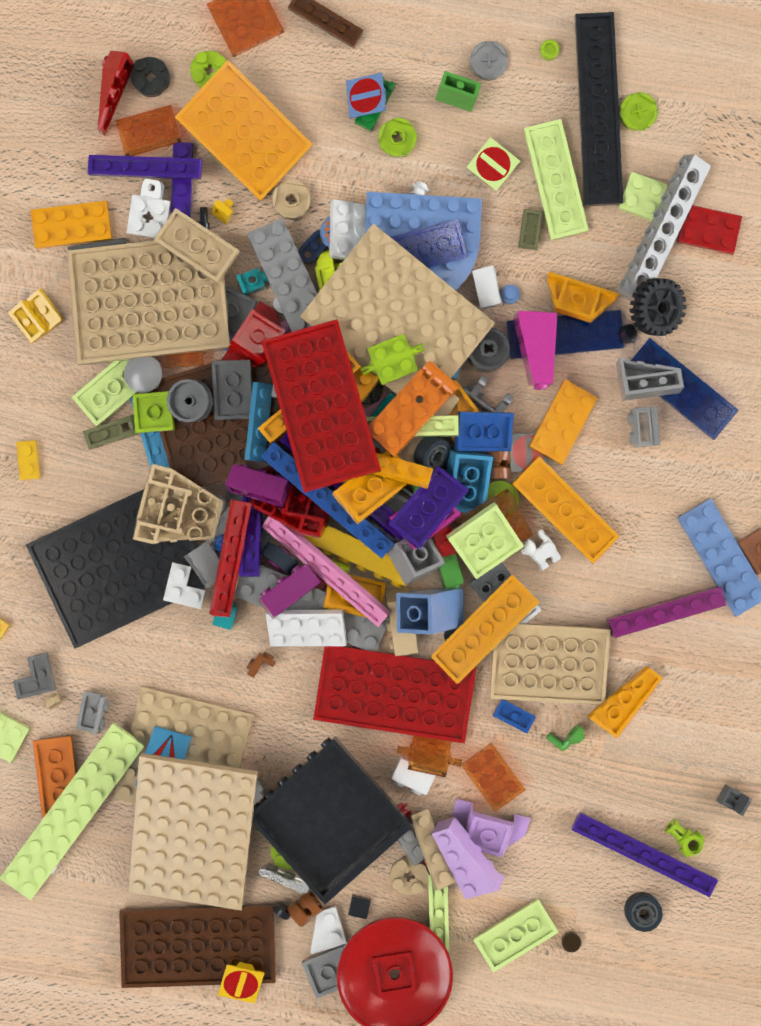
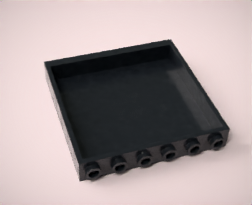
[252,736,413,904]

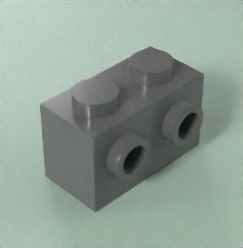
[469,562,511,602]

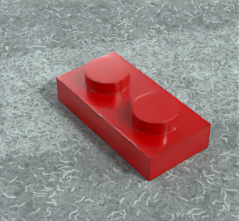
[433,524,458,557]

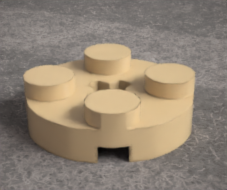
[272,180,311,220]
[390,855,428,895]

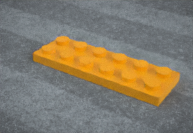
[511,456,620,564]
[431,574,540,684]

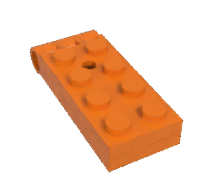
[369,360,460,458]

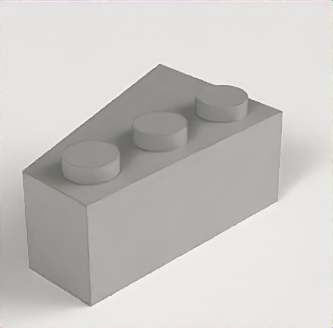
[616,358,684,401]

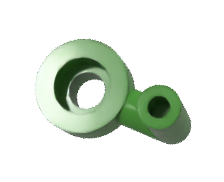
[546,724,585,751]

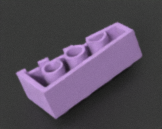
[432,817,505,899]

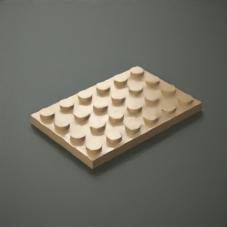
[489,623,611,705]

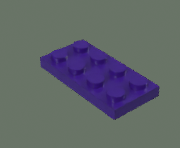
[388,466,469,550]

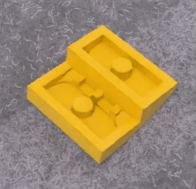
[8,289,64,343]

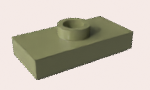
[518,209,543,251]

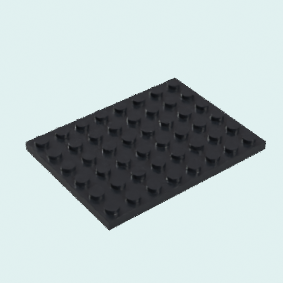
[26,489,205,649]

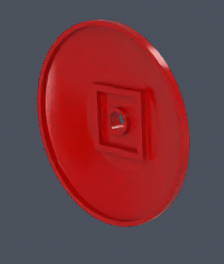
[337,917,453,1026]

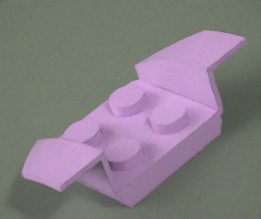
[452,799,531,857]

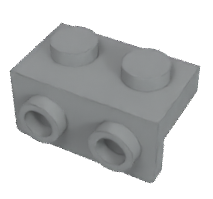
[76,690,109,735]

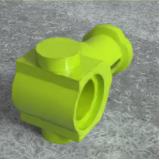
[664,818,705,858]

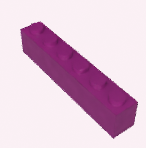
[606,586,726,638]

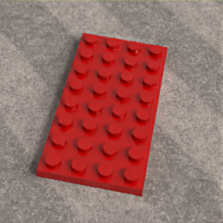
[261,319,381,493]
[313,646,477,744]

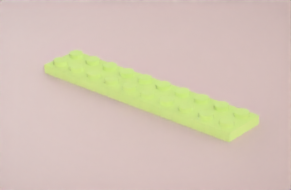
[0,723,145,900]

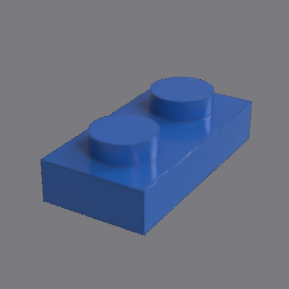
[493,699,536,733]

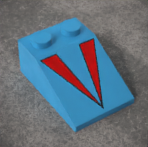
[135,726,192,786]

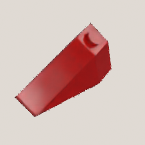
[97,51,134,136]

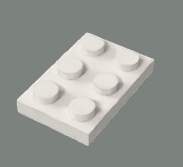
[330,199,366,260]

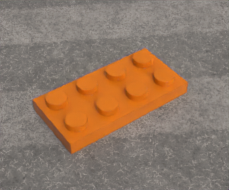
[32,735,77,817]

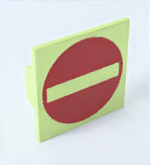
[466,137,520,191]

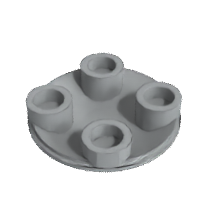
[124,356,162,393]

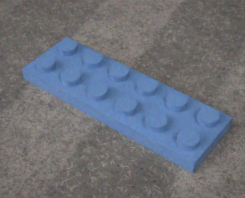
[677,498,761,617]

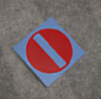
[346,73,386,119]

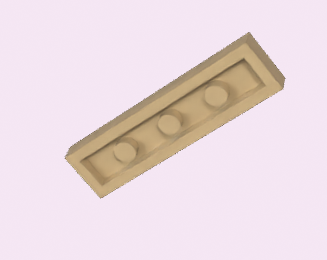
[409,809,455,890]

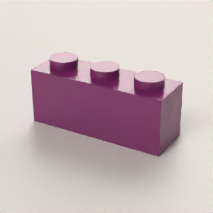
[225,464,291,508]
[259,564,320,619]

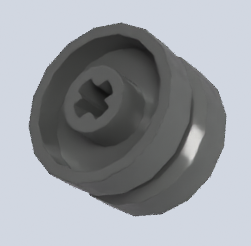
[467,328,510,373]
[167,379,214,422]

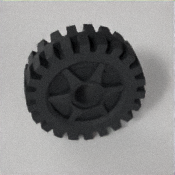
[629,278,687,336]

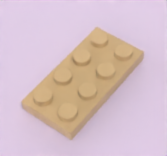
[154,208,240,284]

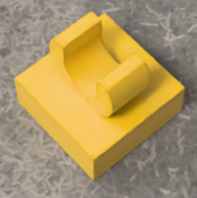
[211,198,234,225]

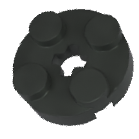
[131,57,170,97]

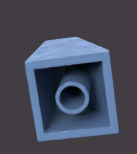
[396,588,464,635]

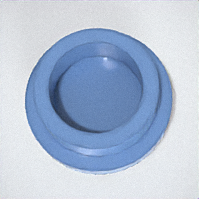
[501,284,520,304]

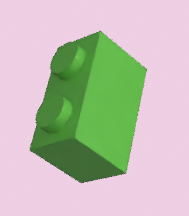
[435,71,481,112]

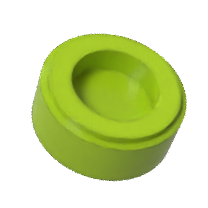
[540,39,559,61]

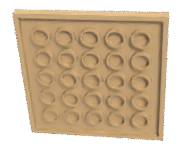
[114,686,254,804]

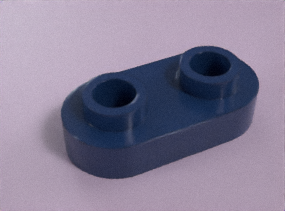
[298,230,328,264]

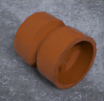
[486,451,511,479]
[287,890,324,927]

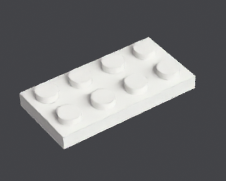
[266,609,347,646]

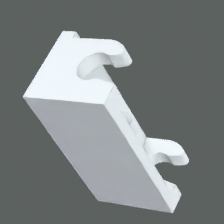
[472,265,503,309]

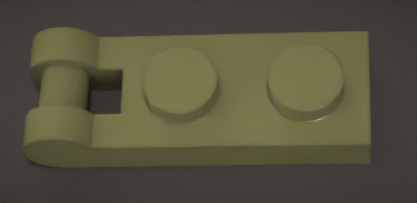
[83,415,140,450]

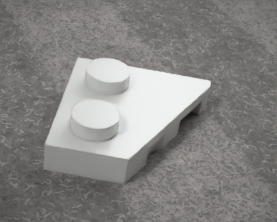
[310,905,347,954]

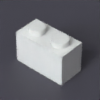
[391,755,436,796]

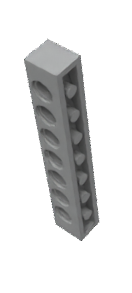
[617,154,711,301]

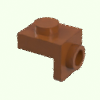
[246,652,276,678]

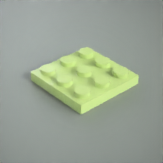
[446,502,524,579]

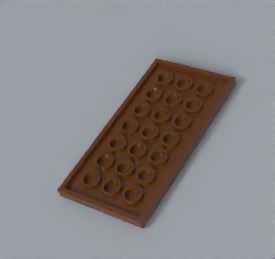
[119,904,276,988]

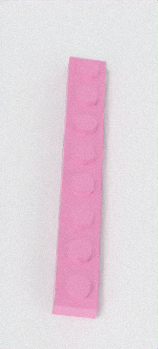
[262,516,391,627]

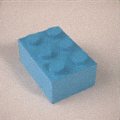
[446,450,493,513]

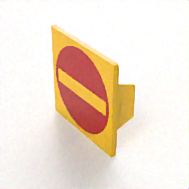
[217,962,265,1004]

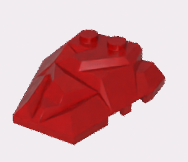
[250,467,335,538]

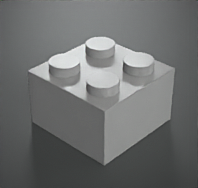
[387,538,445,585]

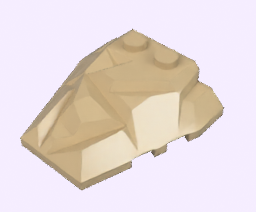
[133,464,224,544]

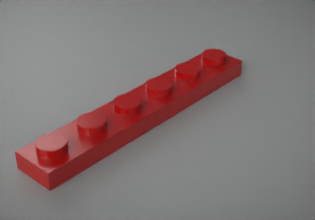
[209,499,252,617]

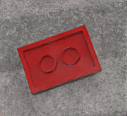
[677,205,742,255]

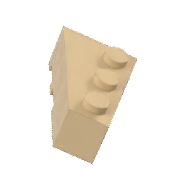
[384,586,418,656]

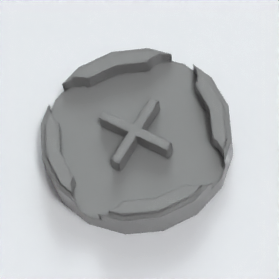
[470,41,508,81]

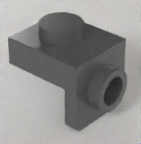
[716,784,752,816]

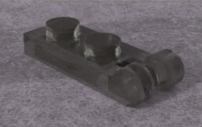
[258,863,311,894]

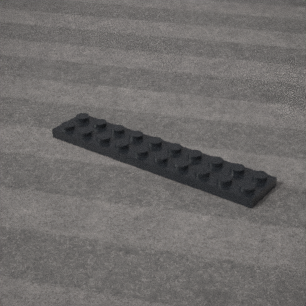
[575,12,623,207]

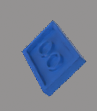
[455,411,514,452]

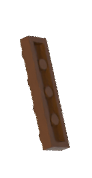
[288,0,363,49]

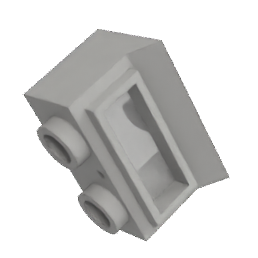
[627,406,660,448]

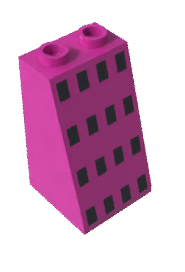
[513,311,557,390]

